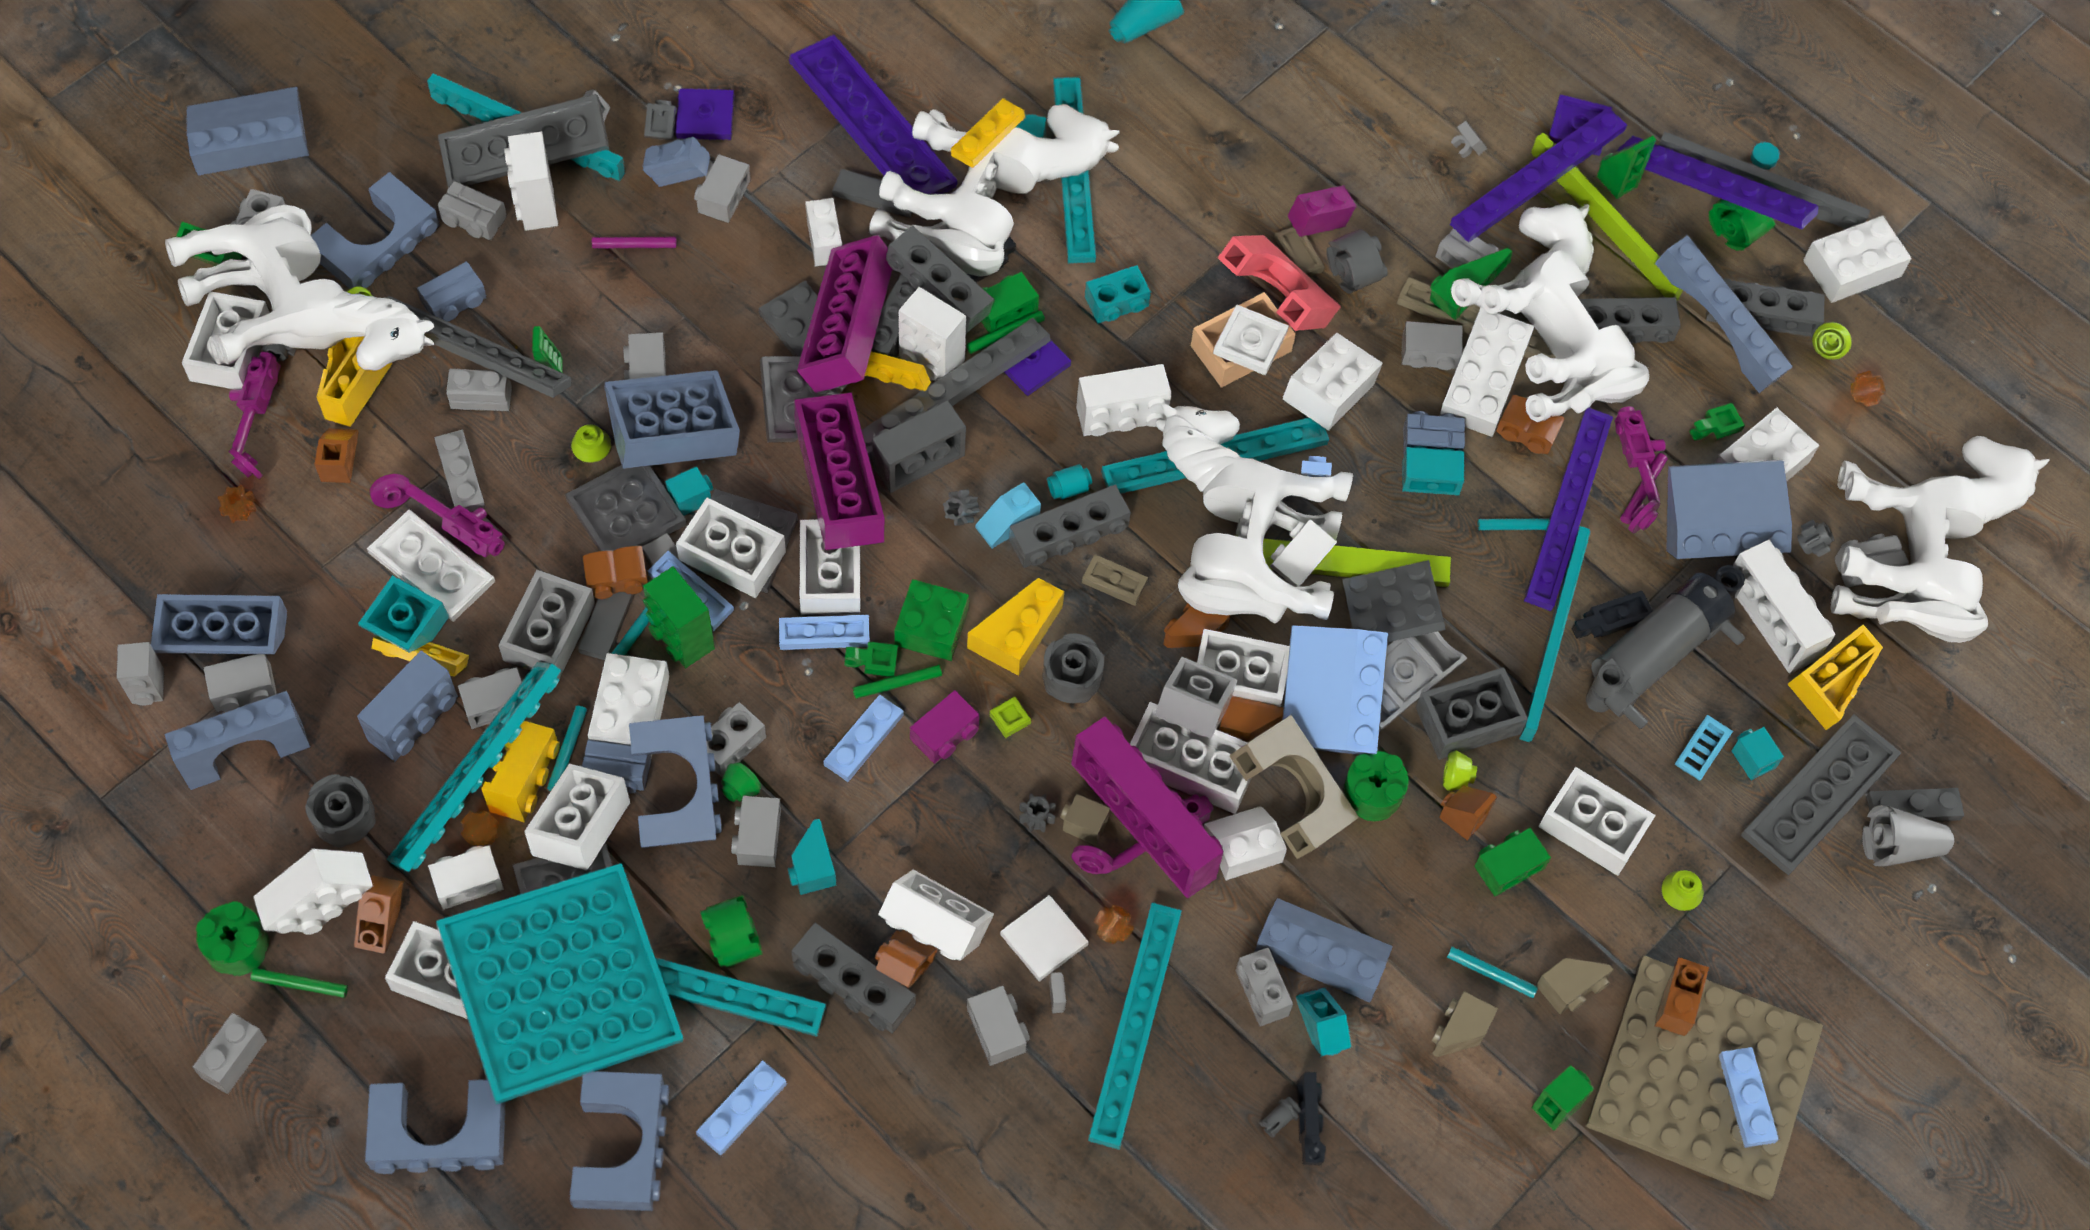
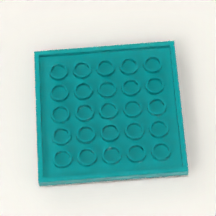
[436,863,684,1104]

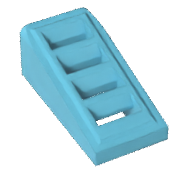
[1674,715,1733,781]

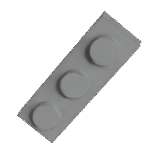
[434,430,486,512]

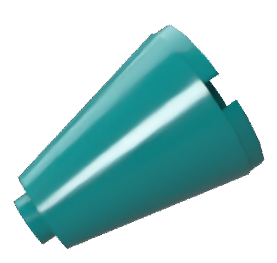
[1109,0,1184,43]

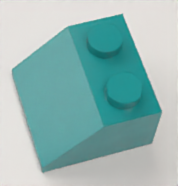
[358,575,449,653]

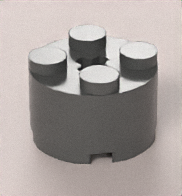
[1326,229,1388,294]
[1042,634,1104,703]
[305,774,376,848]

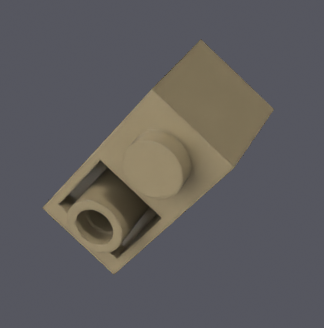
[1536,958,1614,1015]
[1431,991,1498,1057]

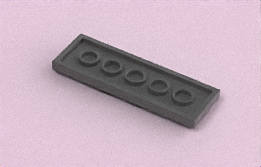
[438,94,610,187]
[1741,714,1901,876]

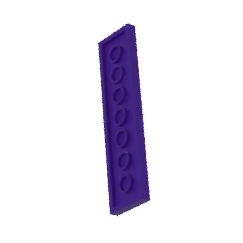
[789,35,958,195]

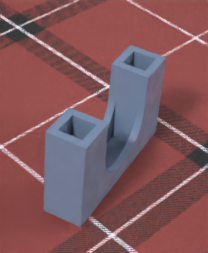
[311,172,439,289]
[164,691,310,790]
[629,715,721,848]
[570,1071,669,1211]
[365,1080,505,1174]

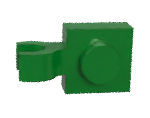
[1689,403,1745,441]
[844,642,898,677]

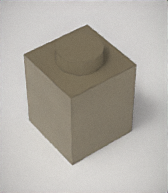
[1060,794,1110,845]

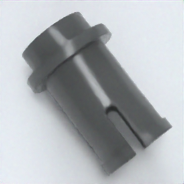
[1259,1097,1301,1138]

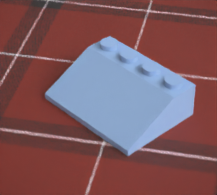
[1283,625,1388,755]

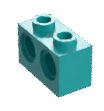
[1085,265,1151,324]

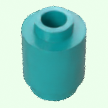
[1047,464,1092,500]

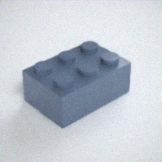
[357,651,458,762]

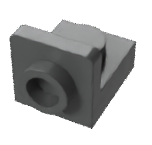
[644,100,678,140]

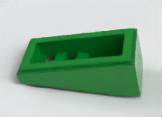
[532,326,563,373]

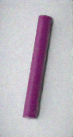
[592,237,677,248]
[1620,453,1668,524]

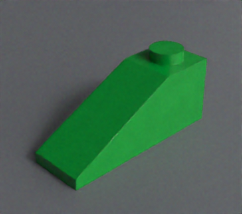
[1596,136,1656,199]
[1430,248,1512,321]

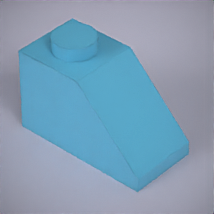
[975,482,1041,548]

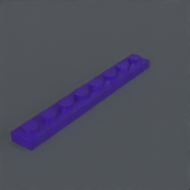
[1450,108,1627,243]
[1616,136,1818,230]
[1524,408,1613,611]

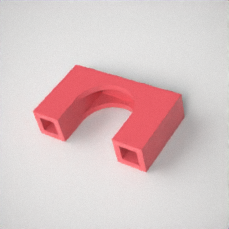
[1218,235,1341,331]

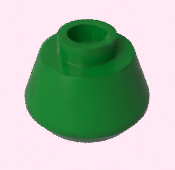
[721,762,761,802]

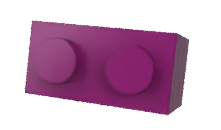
[1288,185,1356,237]
[910,690,979,764]

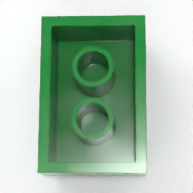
[643,566,715,669]

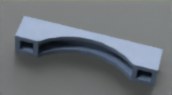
[1655,235,1793,393]

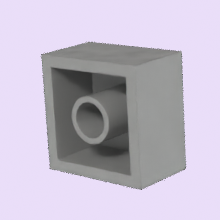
[1155,657,1238,738]

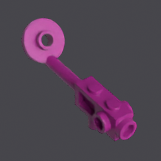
[228,352,281,480]
[1614,406,1666,534]
[370,474,505,558]
[1071,794,1213,874]

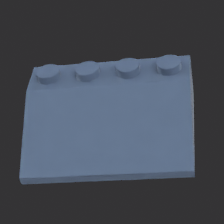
[187,87,309,175]
[604,370,740,469]
[1667,460,1792,559]

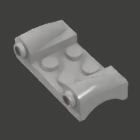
[1379,631,1467,732]

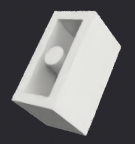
[806,198,842,266]
[1270,519,1337,587]
[428,845,504,910]

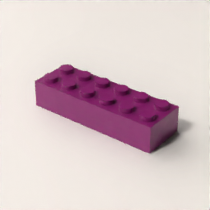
[797,235,892,393]
[794,393,885,550]
[1071,717,1224,899]

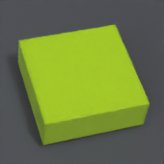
[990,697,1031,738]

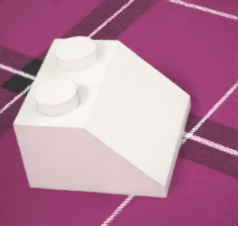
[1204,806,1287,880]

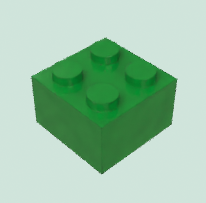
[894,579,969,661]

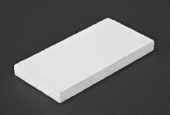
[367,509,495,622]

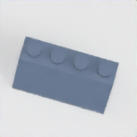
[151,594,287,654]
[1255,898,1393,1002]

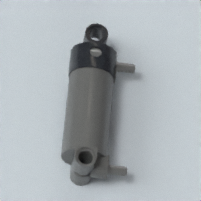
[1586,565,1745,729]

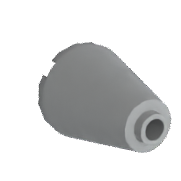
[1862,805,1954,867]

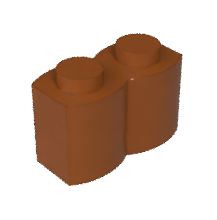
[1496,395,1565,455]
[583,546,648,599]
[875,929,938,988]

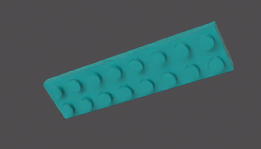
[386,662,561,872]

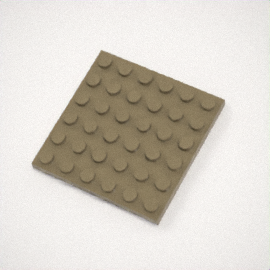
[1586,955,1823,1200]

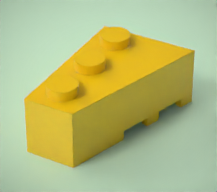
[317,336,392,427]
[967,578,1064,676]
[1788,624,1883,730]
[481,721,560,822]

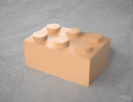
[1191,292,1296,388]

